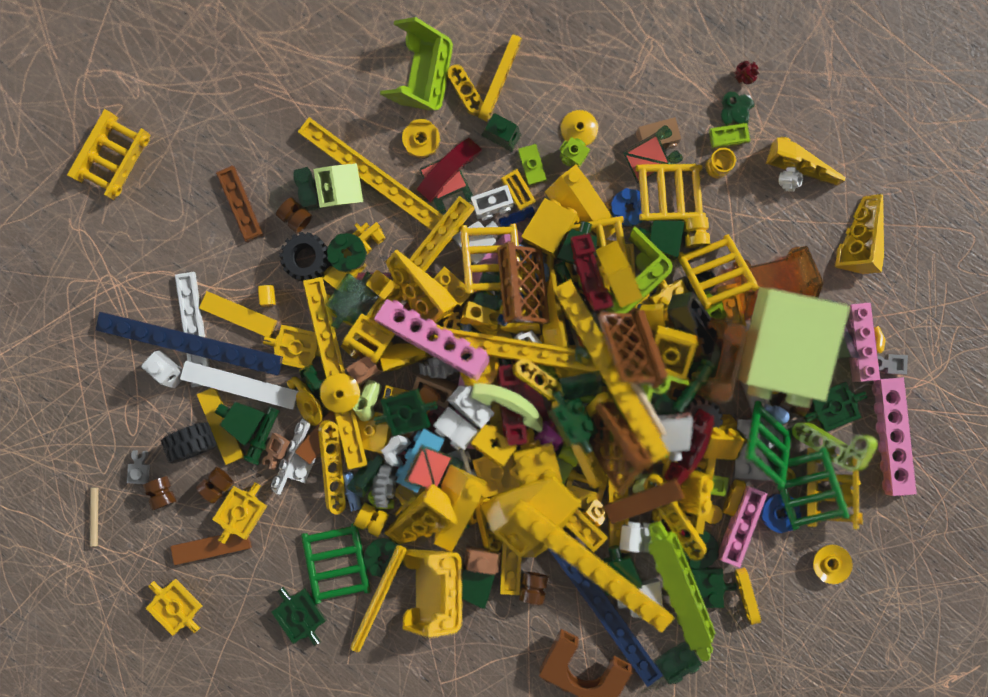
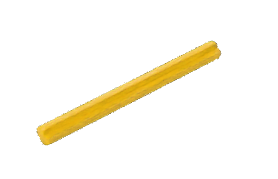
[350,545,406,652]

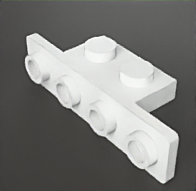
[271,419,316,495]

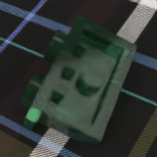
[560,371,603,401]
[347,455,385,498]
[654,641,703,685]

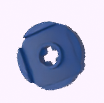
[610,188,643,227]
[760,494,801,533]

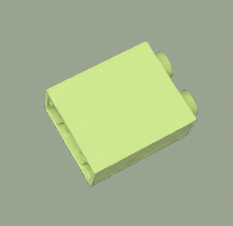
[737,287,850,408]

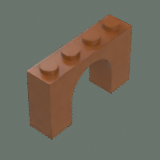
[539,629,632,697]

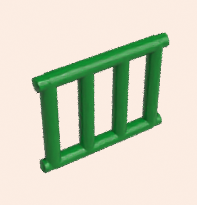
[745,401,792,491]
[774,447,850,530]
[301,523,371,604]

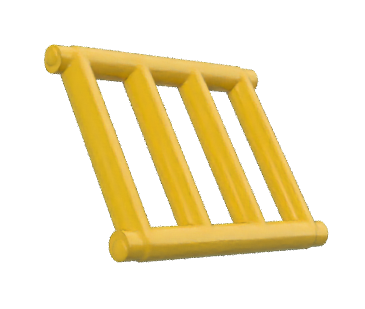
[635,164,706,221]
[560,216,633,283]
[460,224,523,295]
[678,234,759,310]

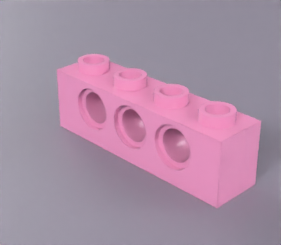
[845,303,880,382]
[718,486,767,568]

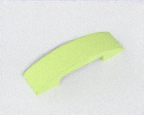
[471,384,543,432]

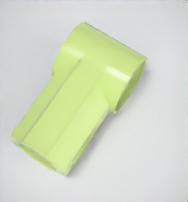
[352,380,382,421]

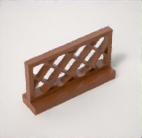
[497,241,550,324]
[598,310,668,388]
[588,402,653,495]

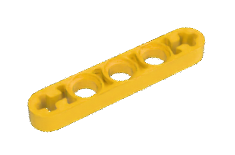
[478,34,522,122]
[552,397,606,488]
[318,420,346,515]
[644,474,706,561]

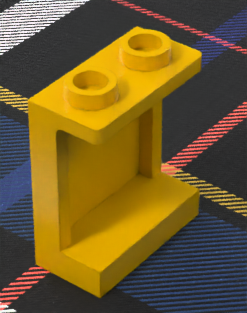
[521,198,580,259]

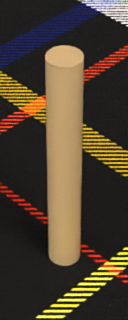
[631,384,667,437]
[90,487,99,547]

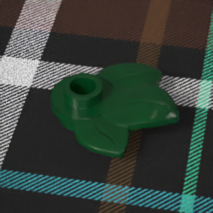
[721,91,755,126]

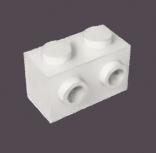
[471,185,514,220]
[447,386,494,428]

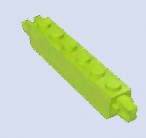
[648,521,716,662]

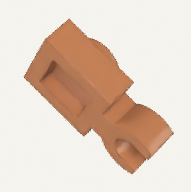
[262,433,290,470]

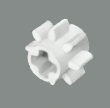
[779,167,803,191]

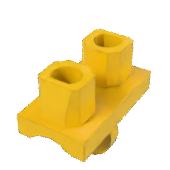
[352,222,386,254]

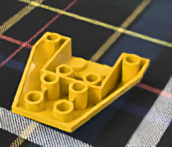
[481,476,580,557]

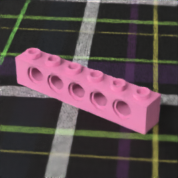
[374,299,489,381]
[872,377,916,496]

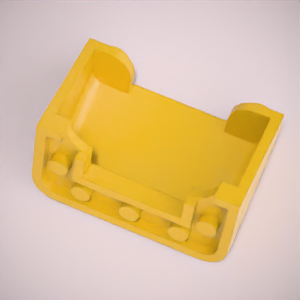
[403,549,462,638]

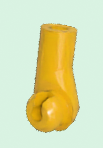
[874,326,886,354]
[287,377,313,395]

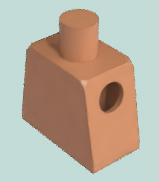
[346,356,384,386]
[464,546,502,574]

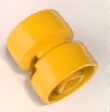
[705,148,736,179]
[683,217,711,248]
[354,502,390,537]

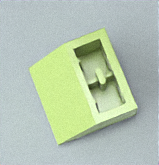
[313,164,363,208]

